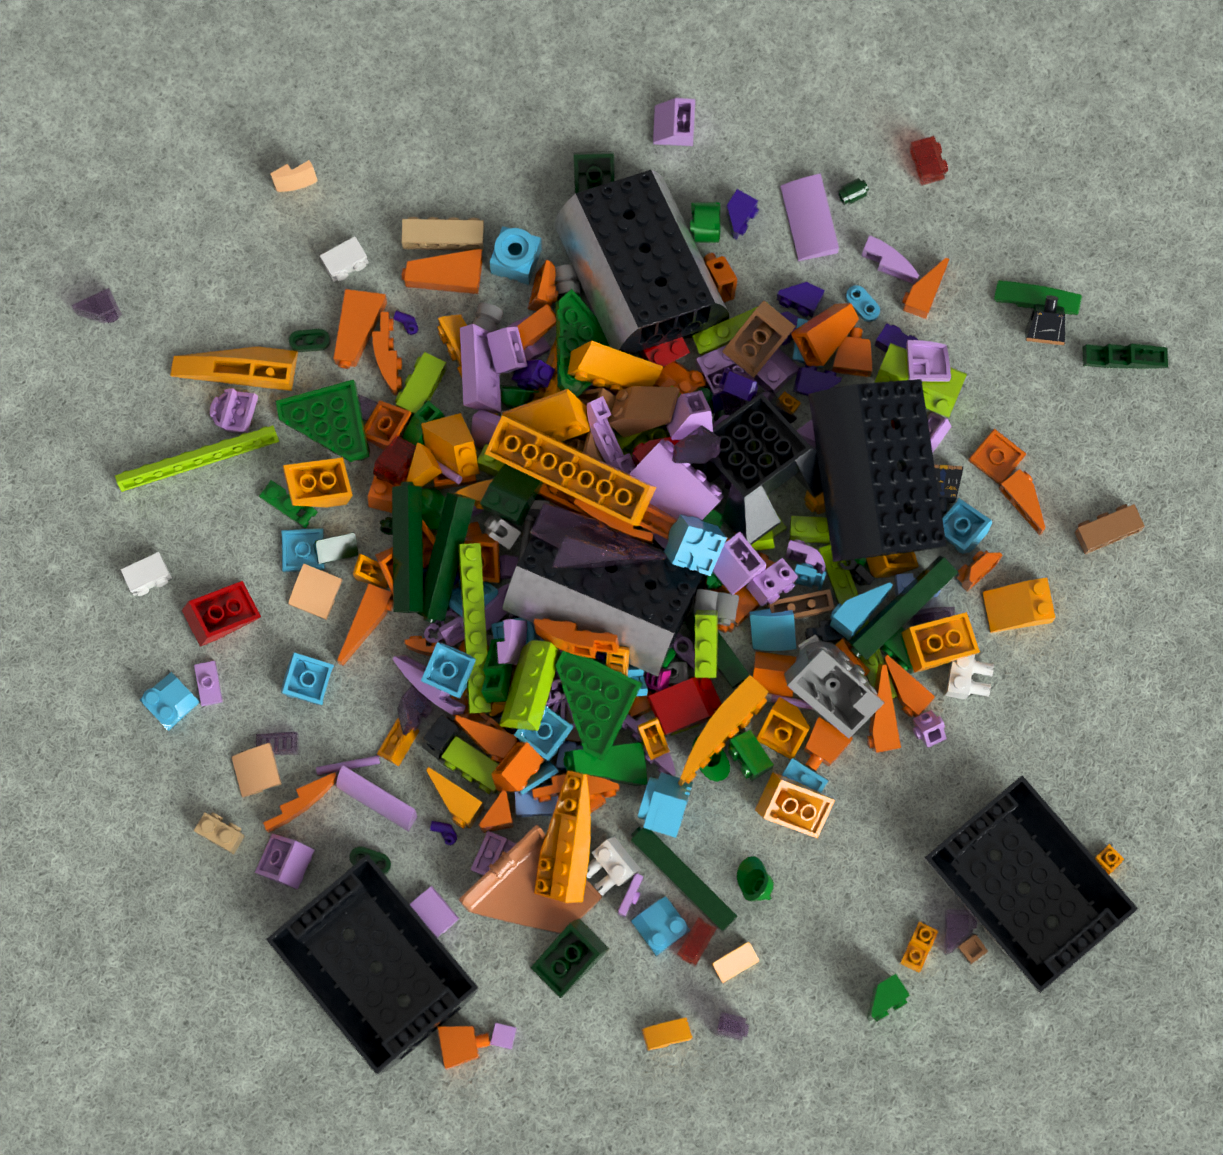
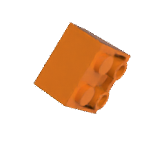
[368,461,410,513]
[491,742,544,791]

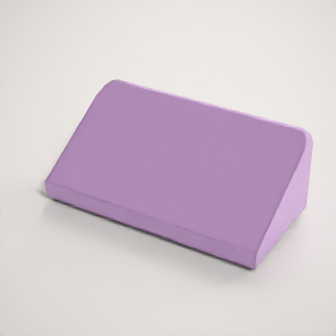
[927,412,951,453]

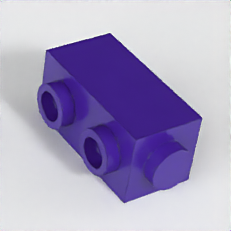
[874,324,918,353]
[511,359,555,390]

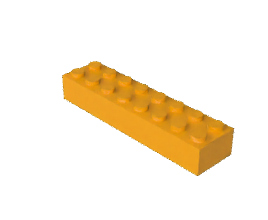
[485,415,657,526]

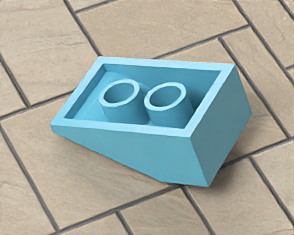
[830,582,893,641]

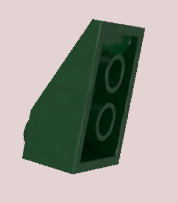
[574,151,615,193]
[480,464,544,527]
[531,918,609,998]

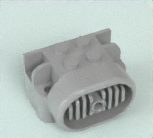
[784,641,884,738]

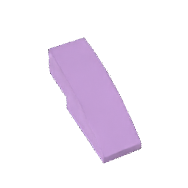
[862,235,919,284]

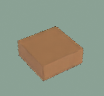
[958,934,989,965]

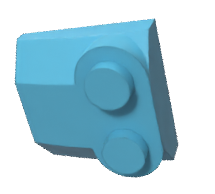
[942,498,992,554]
[421,642,476,698]
[281,653,334,705]
[140,672,200,731]
[514,706,574,761]
[631,896,691,956]

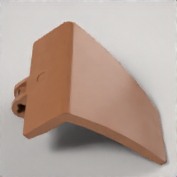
[459,825,602,934]

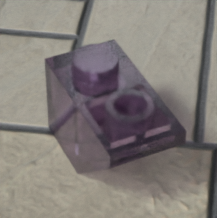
[397,685,433,736]

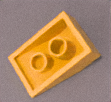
[283,457,353,507]
[982,577,1056,633]
[902,612,980,673]
[426,767,484,829]
[755,772,835,838]

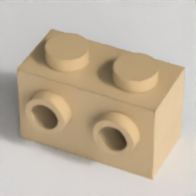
[194,812,245,855]

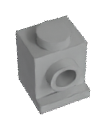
[666,661,688,686]

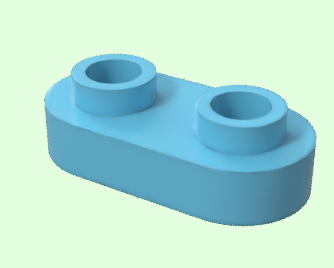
[846,285,880,322]

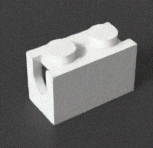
[320,237,369,282]
[484,515,521,550]
[120,552,172,596]

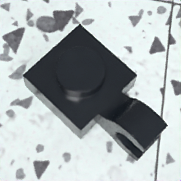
[837,559,875,585]
[805,620,843,642]

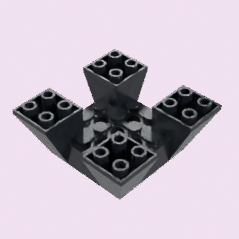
[681,390,823,545]

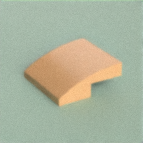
[270,160,317,192]
[288,563,343,620]
[232,743,282,797]

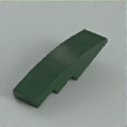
[1082,343,1168,369]
[684,613,749,689]

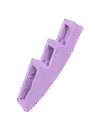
[393,655,466,715]

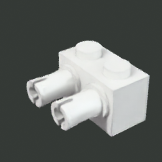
[945,654,994,700]
[586,836,641,895]

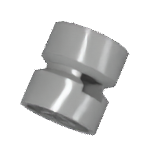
[555,265,581,300]
[471,303,503,332]

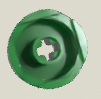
[690,202,721,243]

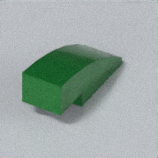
[481,638,512,703]

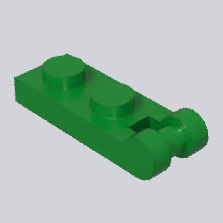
[259,480,318,529]

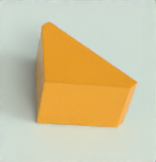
[406,443,442,487]
[353,554,387,589]
[637,717,670,760]

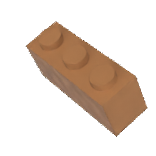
[1074,504,1145,555]
[767,589,834,620]

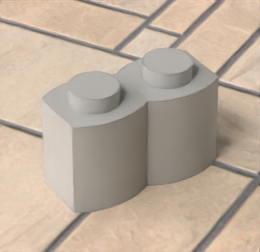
[693,589,739,626]

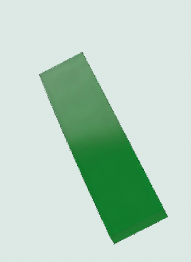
[994,280,1082,315]

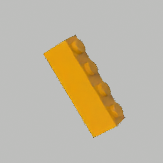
[568,341,663,393]
[502,389,590,442]

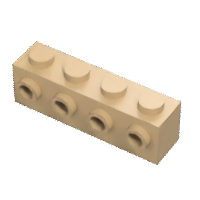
[401,217,485,250]

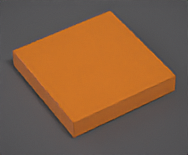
[968,429,1027,485]

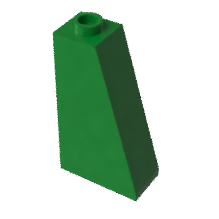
[563,742,648,786]

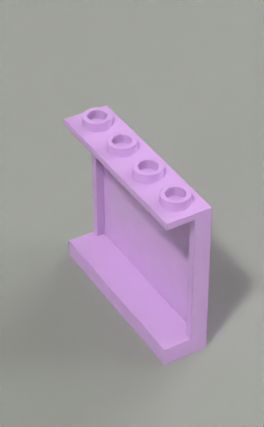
[630,439,724,549]

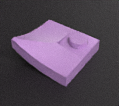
[906,340,951,381]

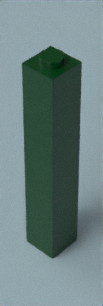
[392,482,423,613]
[417,492,475,623]
[848,556,959,660]
[631,826,737,933]

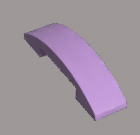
[587,396,636,474]

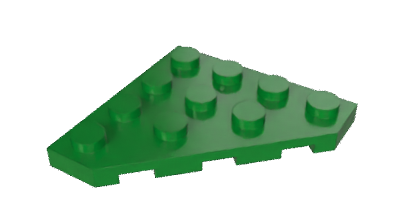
[556,289,610,397]
[276,380,370,462]
[555,651,642,761]

